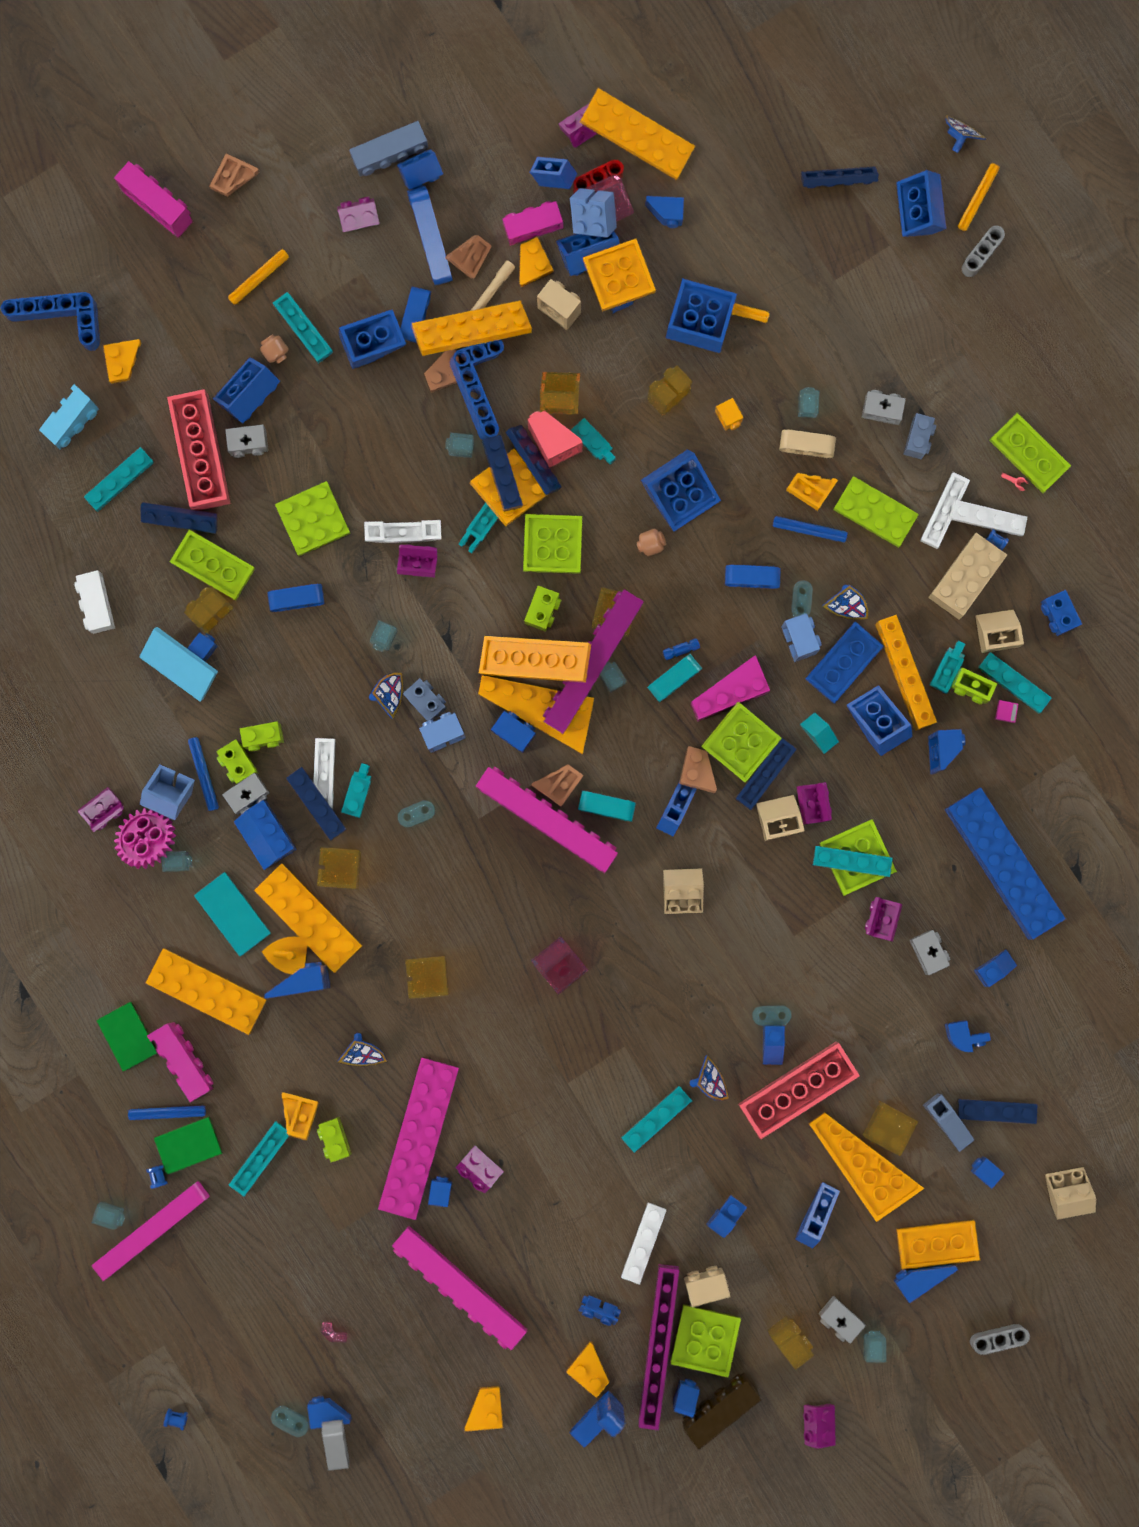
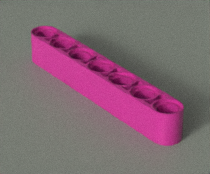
[92,1181,210,1281]

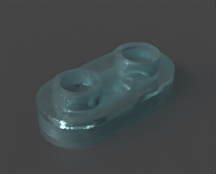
[791,580,813,617]
[398,800,435,827]
[752,1005,791,1026]
[271,1406,309,1437]

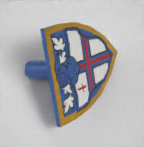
[945,115,986,153]
[823,584,868,619]
[369,673,403,719]
[338,1033,387,1066]
[690,1055,729,1101]

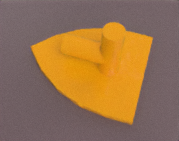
[262,937,307,974]

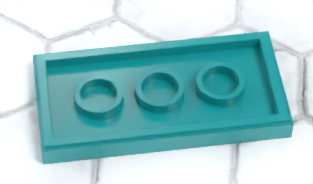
[194,872,271,957]

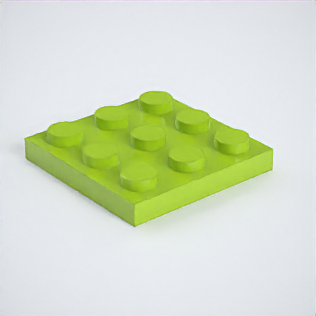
[275,481,351,556]
[523,514,582,574]
[701,702,782,782]
[819,819,897,896]
[670,1304,741,1377]

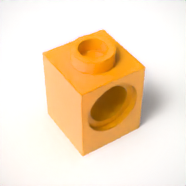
[715,398,744,431]

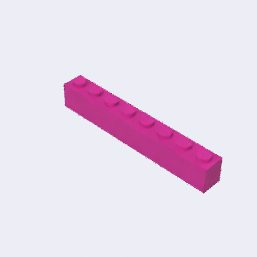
[392,1226,527,1350]

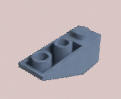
[923,1093,974,1152]

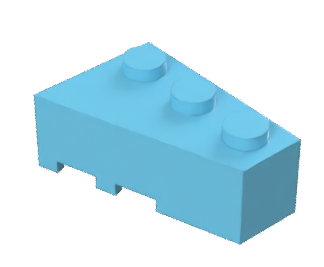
[39,384,99,449]

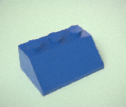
[896,170,946,237]
[556,231,620,276]
[213,357,280,423]
[928,729,965,774]
[234,800,297,870]

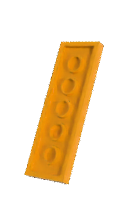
[580,88,695,180]
[412,300,532,356]
[479,636,591,683]
[254,863,362,973]
[146,948,267,1035]

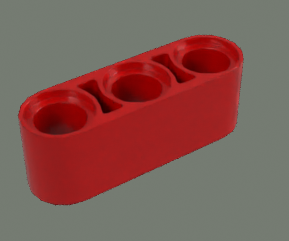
[573,160,624,193]

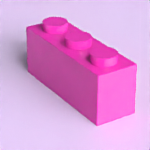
[502,201,563,245]

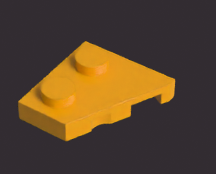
[520,237,554,287]
[103,339,141,384]
[786,473,838,511]
[282,1092,319,1141]
[566,1341,609,1398]
[465,1386,503,1431]

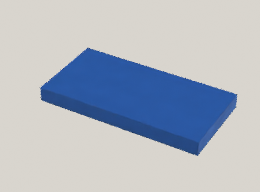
[805,621,884,704]

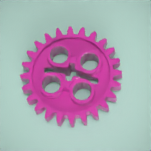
[114,808,176,869]

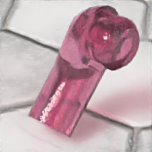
[320,1322,347,1343]

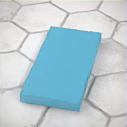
[140,627,218,701]

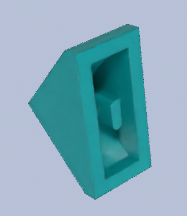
[800,712,839,754]

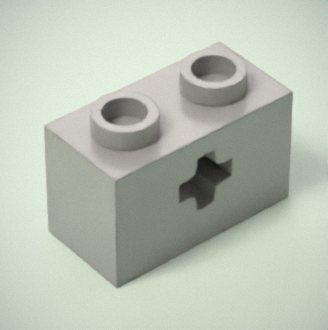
[862,390,906,425]
[225,425,268,458]
[222,773,270,815]
[910,930,950,975]
[818,1296,866,1343]

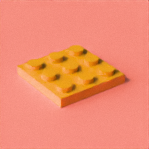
[583,239,656,312]
[470,449,549,526]

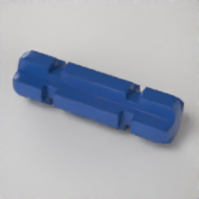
[663,639,700,660]

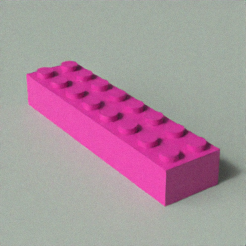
[476,766,618,874]

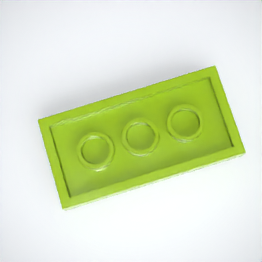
[989,413,1071,493]
[833,476,919,548]
[170,530,255,601]

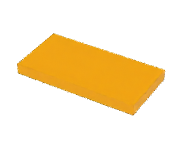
[896,1220,980,1269]

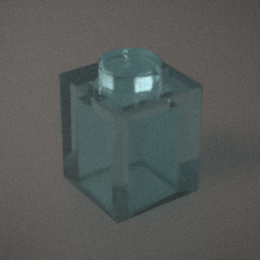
[798,387,819,418]
[445,433,474,458]
[370,620,398,652]
[599,662,627,693]
[162,851,192,872]
[92,1202,125,1230]
[864,1331,886,1362]

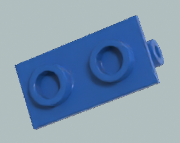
[578,1295,621,1326]

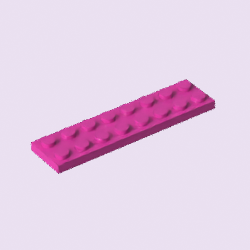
[378,1057,459,1220]

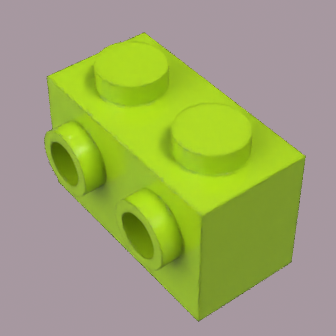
[524,586,561,631]
[950,668,997,704]
[239,721,284,751]
[216,739,259,784]
[317,1117,352,1162]

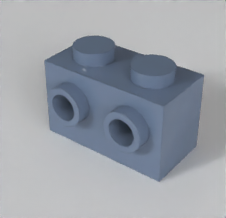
[903,413,936,459]
[403,678,447,721]

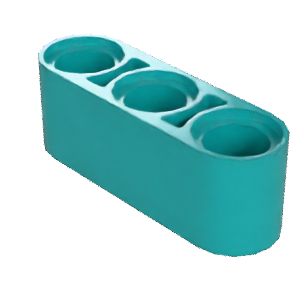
[647,654,702,702]
[578,791,636,822]

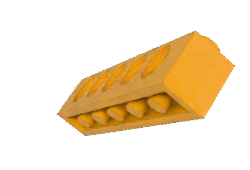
[875,614,937,731]

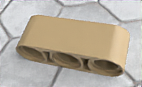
[779,430,836,458]

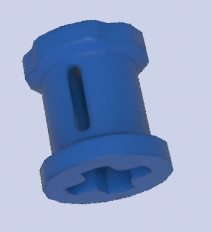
[986,529,1009,551]
[146,1165,168,1189]
[164,1408,188,1430]

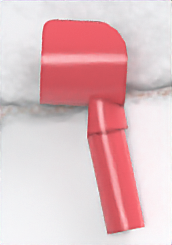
[1001,473,1028,491]

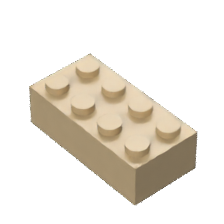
[928,533,1007,619]

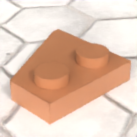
[210,154,259,197]
[445,235,491,278]
[424,349,466,393]
[679,746,717,793]
[531,765,584,807]

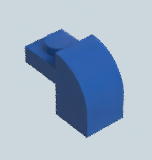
[945,1020,991,1052]
[706,1195,747,1238]

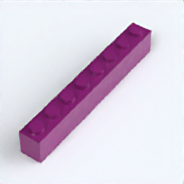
[543,589,644,734]
[638,1264,679,1430]

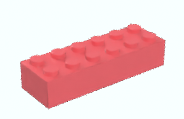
[167,389,231,511]
[738,1042,860,1139]

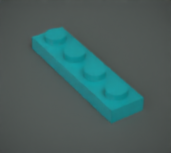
[273,292,333,363]
[84,447,154,512]
[978,652,1052,714]
[813,846,893,877]
[621,1086,692,1153]
[229,1121,289,1197]

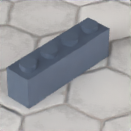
[349,121,428,176]

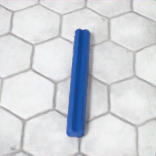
[773,516,847,542]
[188,737,219,811]
[128,1105,206,1120]

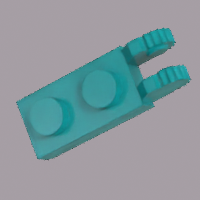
[459,503,499,553]

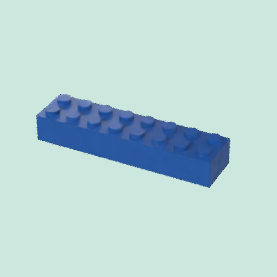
[944,788,1065,940]

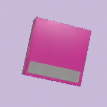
[995,700,1018,723]

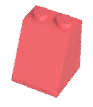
[528,411,583,468]

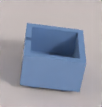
[570,188,617,237]
[781,613,822,662]
[419,712,466,753]
[140,765,195,820]

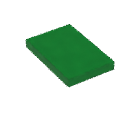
[96,1002,158,1072]
[154,1116,223,1175]

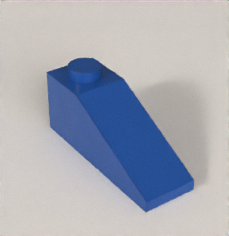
[656,781,697,837]
[795,1182,840,1248]
[893,1264,958,1303]

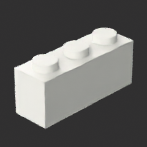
[74,570,115,634]

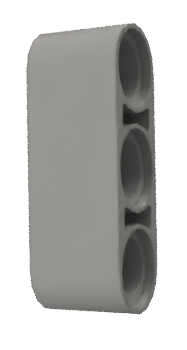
[962,226,1005,277]
[970,1324,1030,1355]
[322,1420,349,1471]

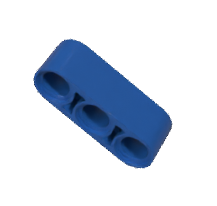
[400,286,431,343]
[725,565,781,589]
[267,584,325,612]

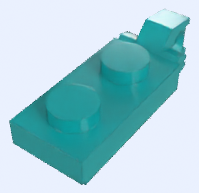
[570,418,616,465]
[929,641,965,694]
[341,763,371,818]

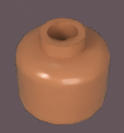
[260,334,288,364]
[637,529,666,556]

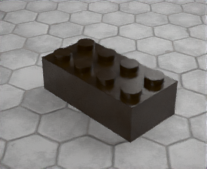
[682,1373,761,1450]

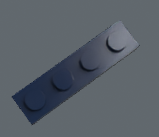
[801,167,878,188]
[505,425,562,495]
[482,435,523,512]
[140,502,218,533]
[735,737,796,810]
[286,767,347,841]
[958,1099,1038,1124]

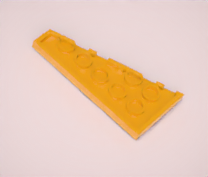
[478,675,594,755]
[808,1112,924,1222]

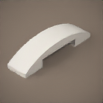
[364,520,441,543]

